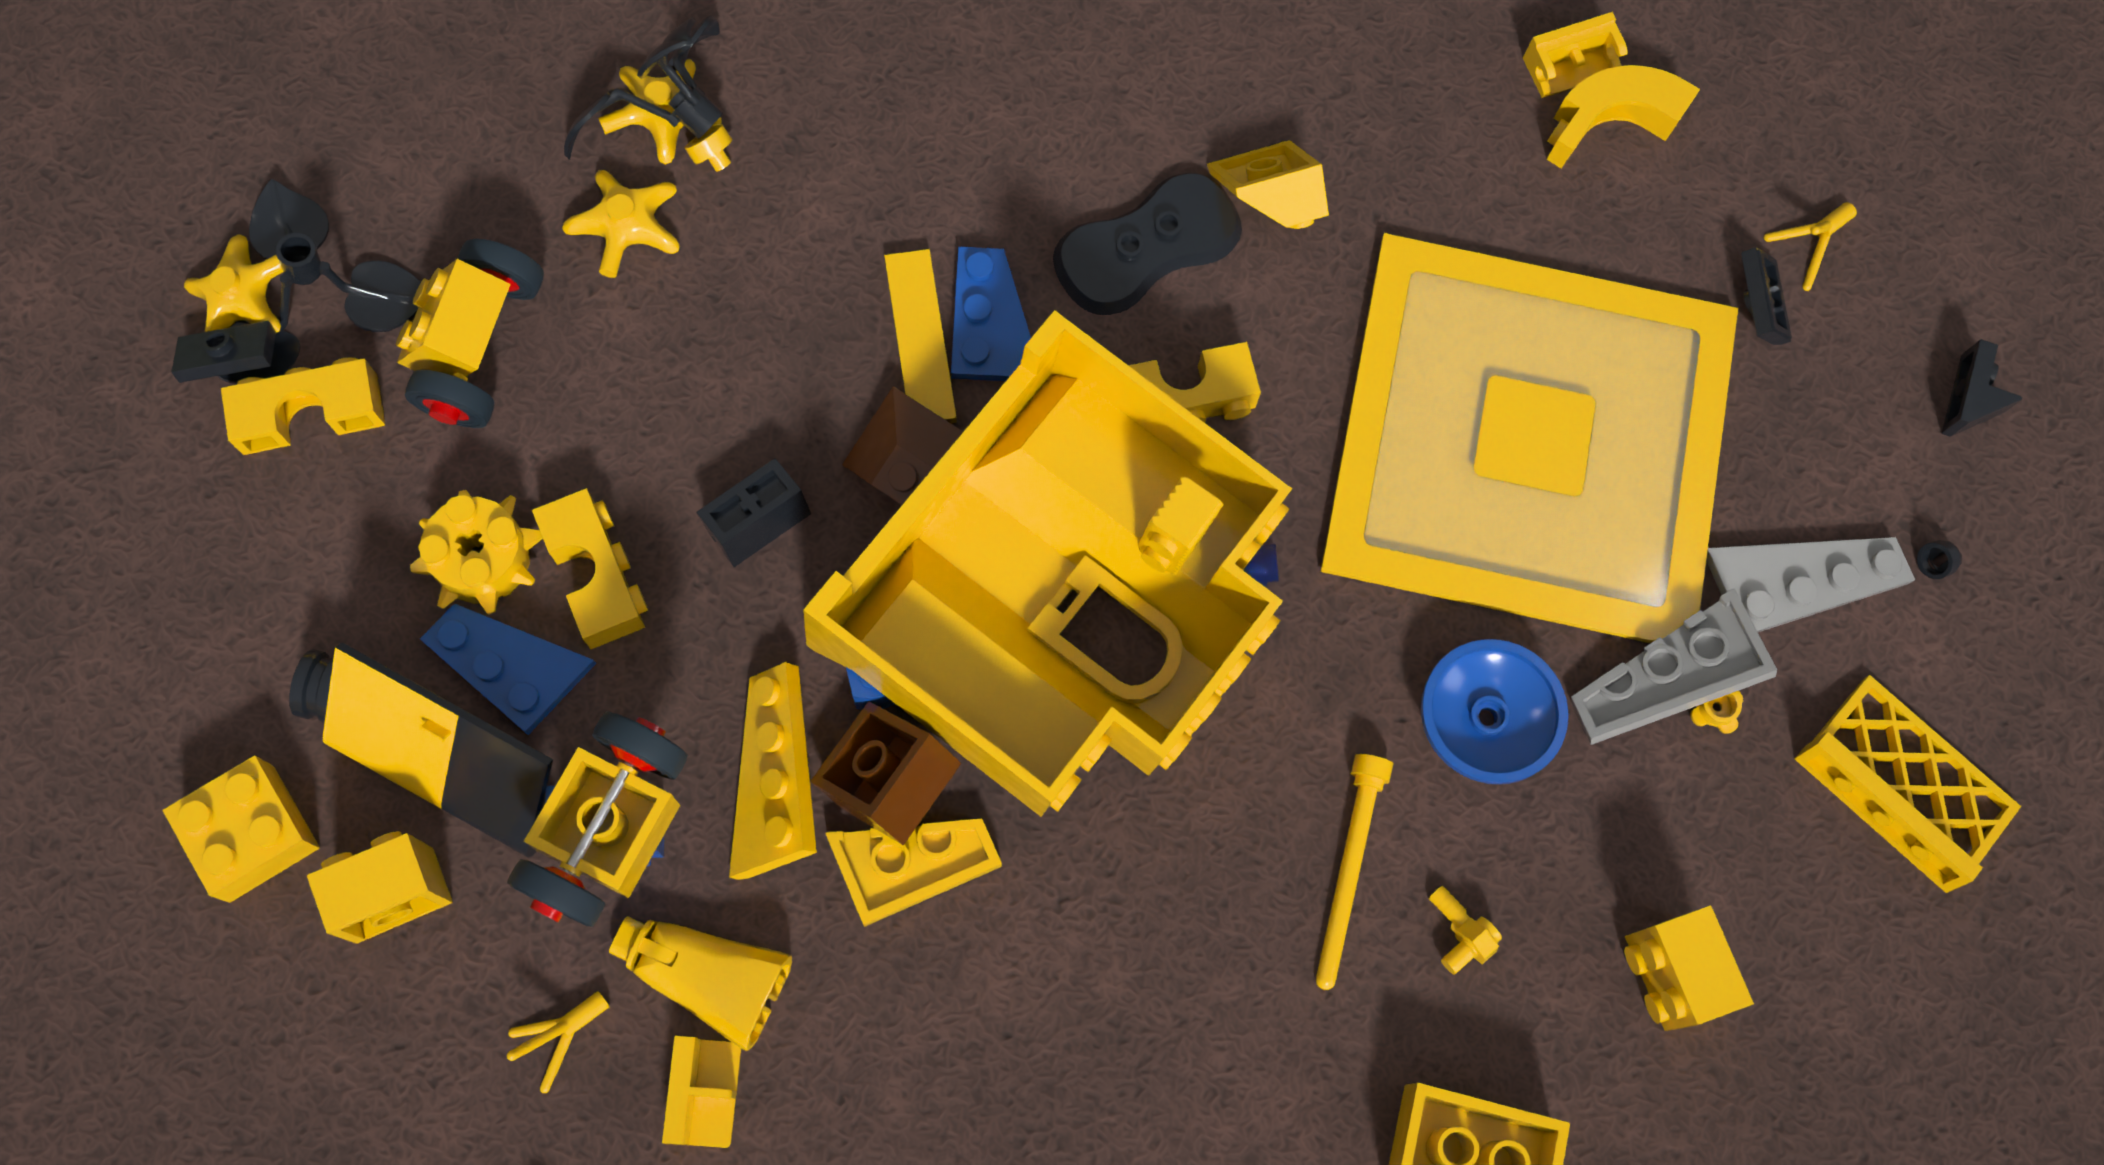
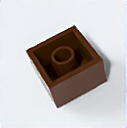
[810,701,962,845]

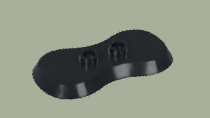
[1053,173,1242,315]

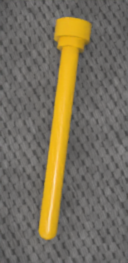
[1316,754,1393,990]

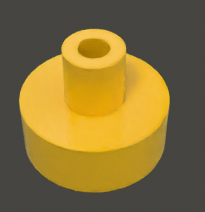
[684,123,733,172]

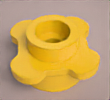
[1690,691,1743,734]

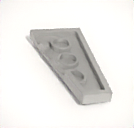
[1706,537,1915,632]
[1571,588,1777,745]

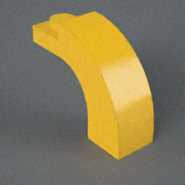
[1546,65,1700,169]

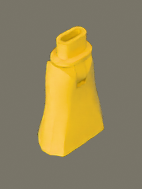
[609,916,792,1051]

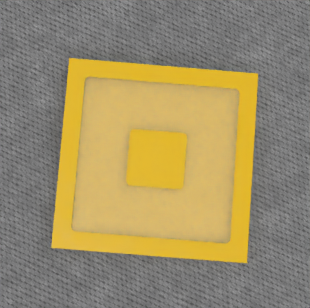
[1320,233,1738,643]

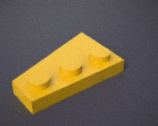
[825,819,1002,927]

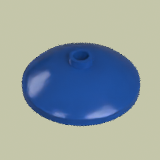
[1421,639,1568,784]

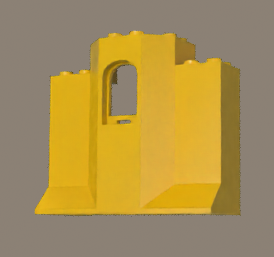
[803,310,1292,817]

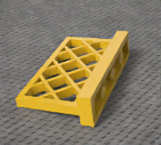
[1794,675,2021,893]

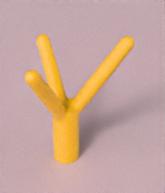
[1763,202,1857,291]
[507,991,609,1093]

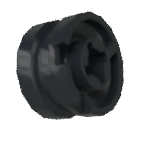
[289,649,334,723]

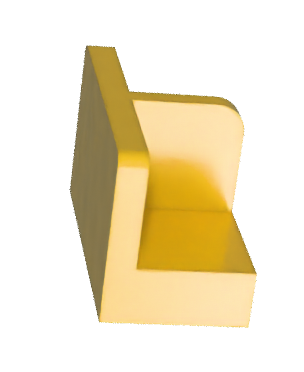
[662,1036,741,1148]

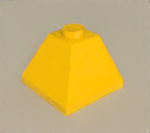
[1207,140,1329,229]

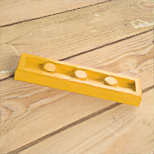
[884,249,957,423]

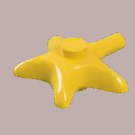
[598,59,722,165]
[562,170,680,278]
[184,234,283,333]

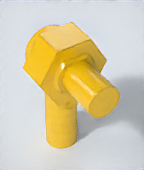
[1429,886,1502,975]

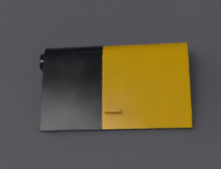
[323,642,553,858]

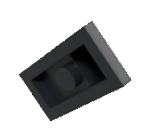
[1941,339,2022,437]

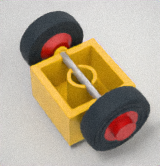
[396,239,544,428]
[507,711,688,927]

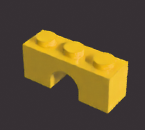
[1128,342,1261,423]
[221,358,385,455]
[532,488,648,649]

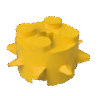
[410,490,543,615]

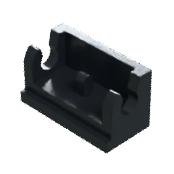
[696,458,811,567]

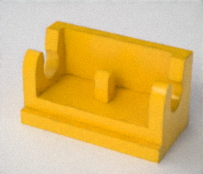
[1523,12,1628,98]

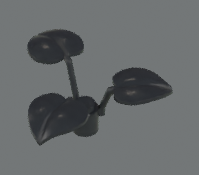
[564,15,723,160]
[218,179,421,384]

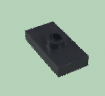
[1741,247,1792,345]
[171,320,276,383]

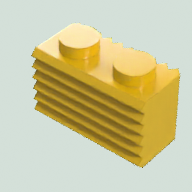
[1138,477,1224,575]

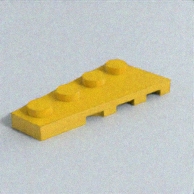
[729,662,817,880]

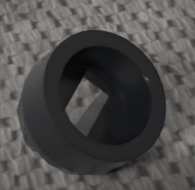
[1917,540,1962,579]

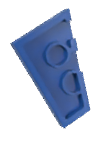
[951,247,1031,381]
[420,603,596,735]

